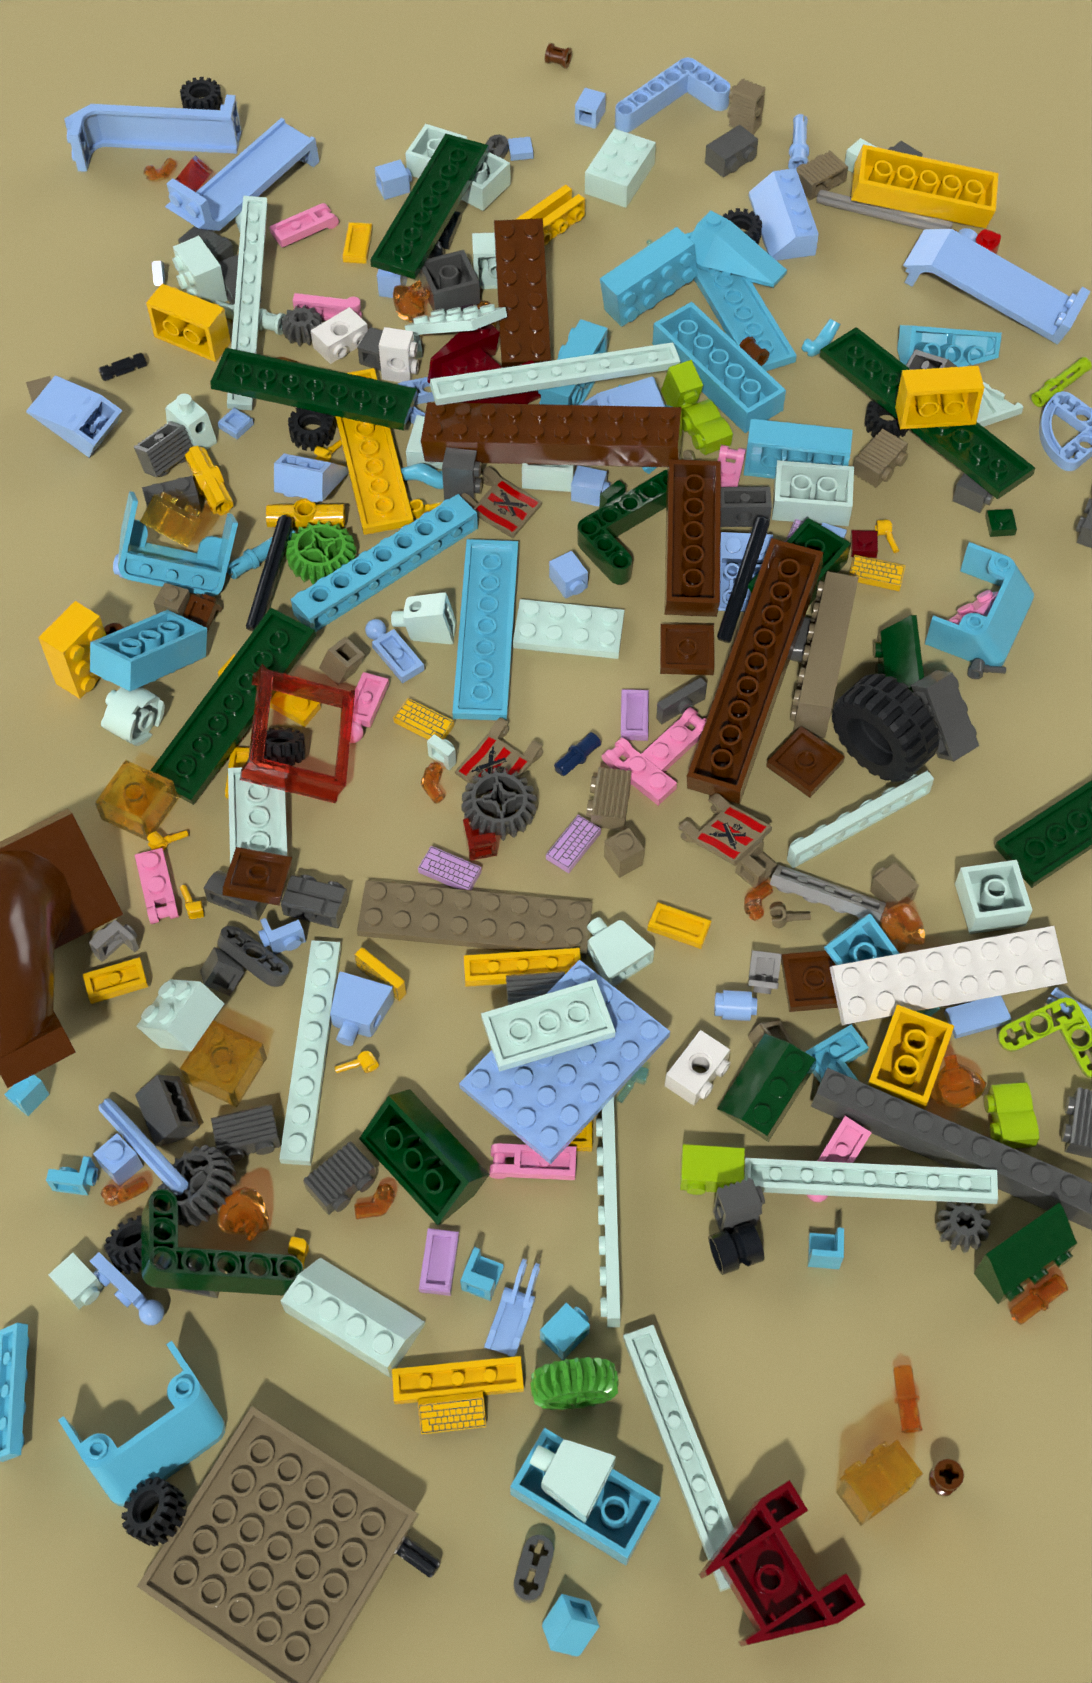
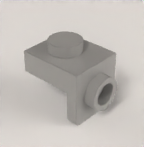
[89,920,139,962]
[748,950,782,994]

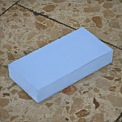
[944,996,1012,1039]

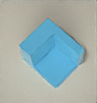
[4,1075,50,1116]
[808,1228,844,1269]
[460,1247,504,1301]
[542,1594,600,1657]

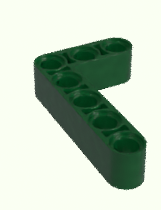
[577,470,667,585]
[142,1189,303,1296]

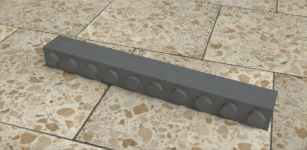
[811,1068,1092,1230]

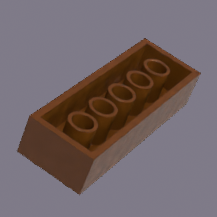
[494,218,551,368]
[664,459,721,617]

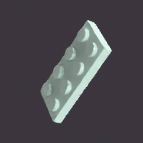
[405,304,507,335]
[513,599,624,659]
[228,766,288,864]
[481,979,616,1072]

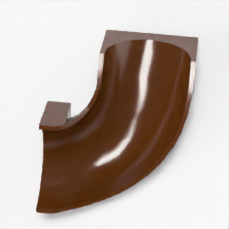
[0,809,123,1088]

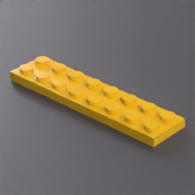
[335,368,414,535]

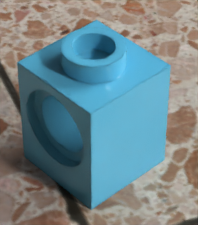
[540,1303,590,1360]

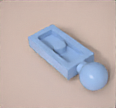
[365,619,424,684]
[90,1252,164,1326]

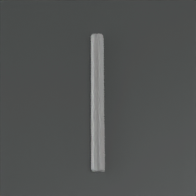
[817,190,953,230]

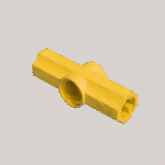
[185,445,234,516]
[266,498,345,529]

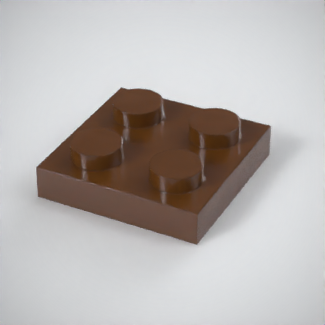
[660,624,714,675]
[766,726,845,798]
[222,847,292,906]
[781,951,838,1012]

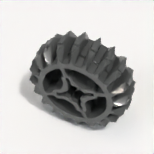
[461,767,537,841]
[157,1144,237,1228]

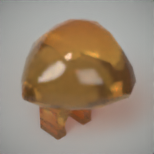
[393,280,430,323]
[881,903,925,954]
[930,1054,987,1108]
[217,1187,269,1242]

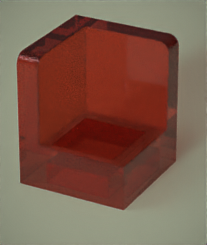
[175,155,213,192]
[463,818,497,861]

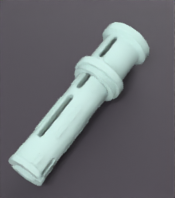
[215,300,285,335]

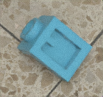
[46,1156,98,1196]

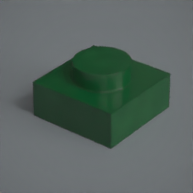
[599,480,626,509]
[985,509,1017,537]

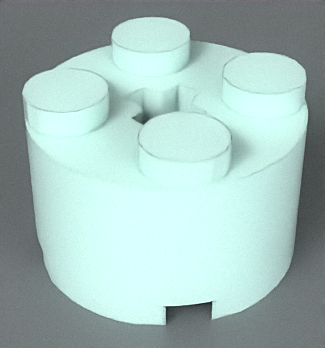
[101,687,165,746]

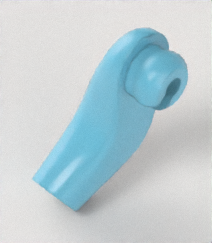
[802,319,840,357]
[401,463,443,489]

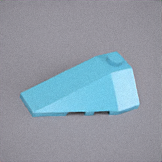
[897,325,1002,367]
[823,914,940,1016]

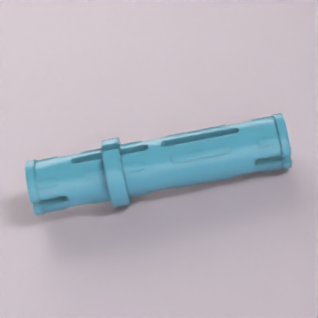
[227,528,296,579]

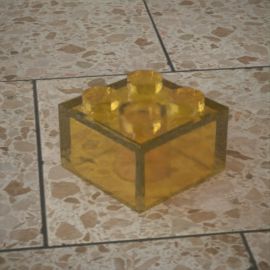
[140,491,204,548]
[95,760,178,841]
[180,1020,267,1107]
[836,1439,923,1526]

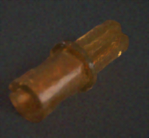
[1009,1274,1068,1325]
[893,1365,922,1433]

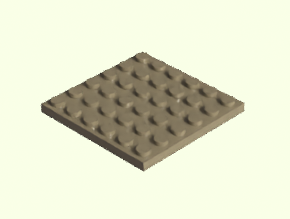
[137,1406,419,1683]

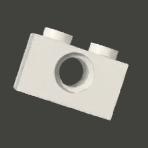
[311,307,368,364]
[378,327,419,382]
[665,1030,731,1106]

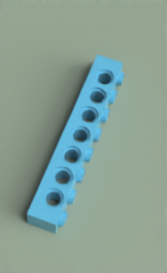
[291,494,478,632]

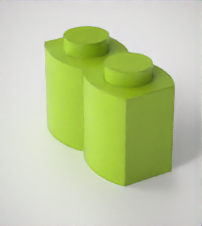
[682,399,733,455]
[984,1082,1040,1149]

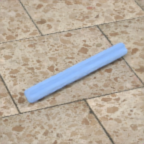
[99,1098,188,1195]

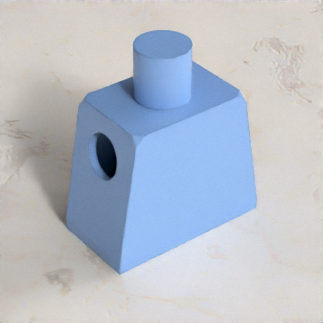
[330,971,394,1046]

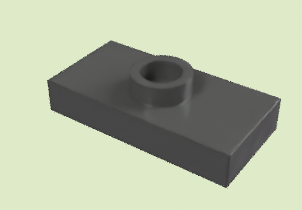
[656,678,707,725]

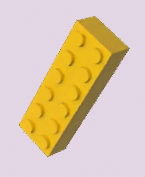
[851,144,999,229]

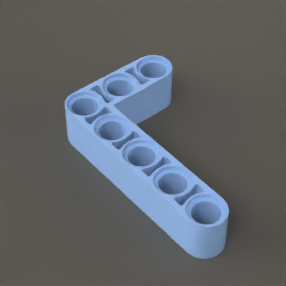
[615,57,731,132]

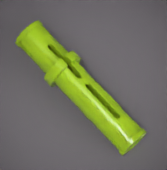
[1031,357,1092,407]

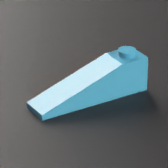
[690,211,787,287]

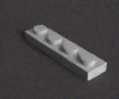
[770,865,887,924]

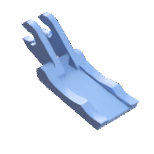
[484,1259,540,1357]

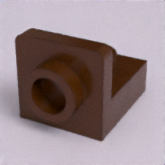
[183,593,223,633]

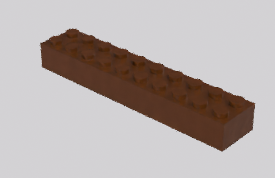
[421,402,682,467]
[686,538,823,804]

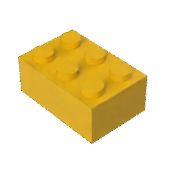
[146,283,231,362]
[895,366,984,429]
[38,601,106,699]
[868,1005,954,1110]

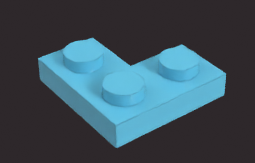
[806,1024,869,1083]

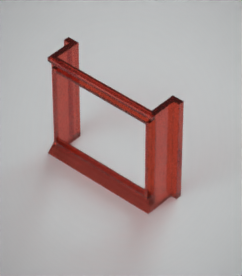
[240,664,355,803]

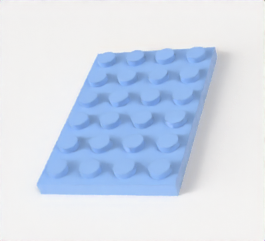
[459,960,670,1164]

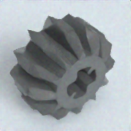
[282,305,322,347]
[936,1202,991,1253]

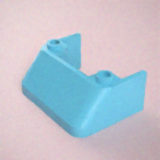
[118,491,238,596]
[925,542,1034,667]
[58,1341,225,1506]

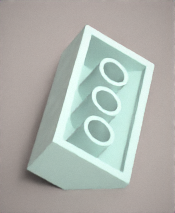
[281,1258,425,1378]

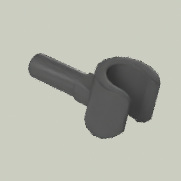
[967,659,1006,679]

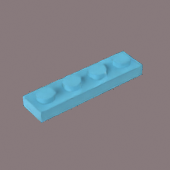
[0,1323,29,1462]

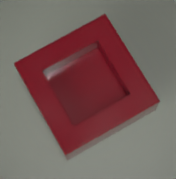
[850,530,878,558]

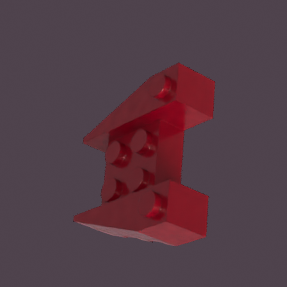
[427,324,541,404]
[699,1480,866,1646]

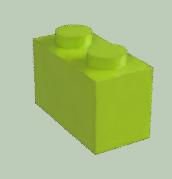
[661,360,703,410]
[680,1144,745,1195]

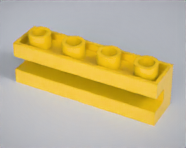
[516,184,585,246]

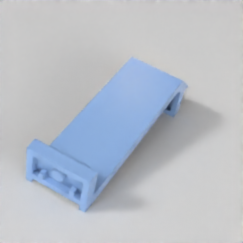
[64,95,242,172]
[165,118,319,231]
[903,229,1091,345]

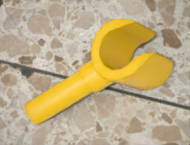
[314,439,342,462]
[409,499,442,519]
[875,520,900,553]
[147,830,189,851]
[180,885,204,919]
[335,1051,379,1073]
[288,1237,309,1270]

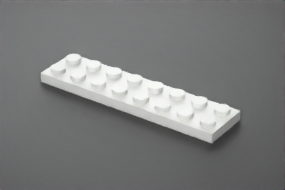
[830,926,1067,1025]

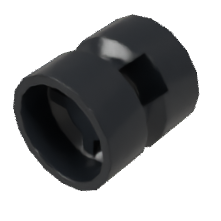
[708,1222,765,1275]

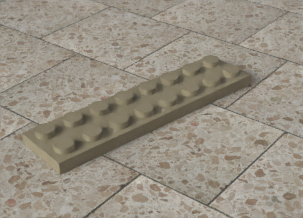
[357,880,592,959]

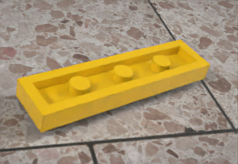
[218,654,321,727]
[464,948,581,987]
[392,1356,524,1405]

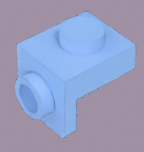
[258,918,306,955]

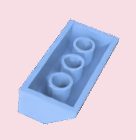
[748,168,819,261]

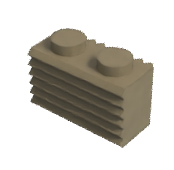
[727,78,766,135]
[796,150,848,200]
[853,429,908,488]
[586,767,632,830]

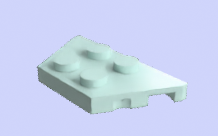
[977,382,1024,427]

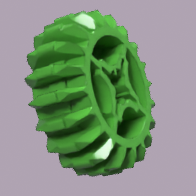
[286,520,357,585]
[530,1357,619,1410]

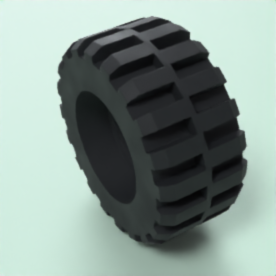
[832,674,940,782]

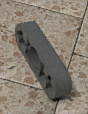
[217,926,289,987]

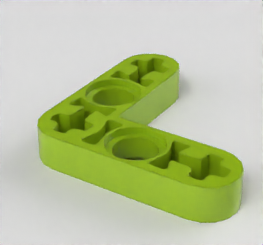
[998,997,1092,1079]

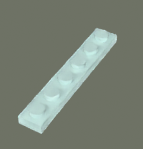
[787,771,934,868]

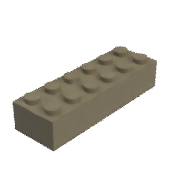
[790,571,859,738]

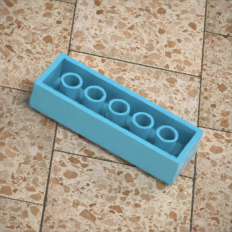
[652,302,786,433]

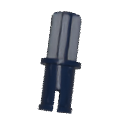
[554,732,601,776]

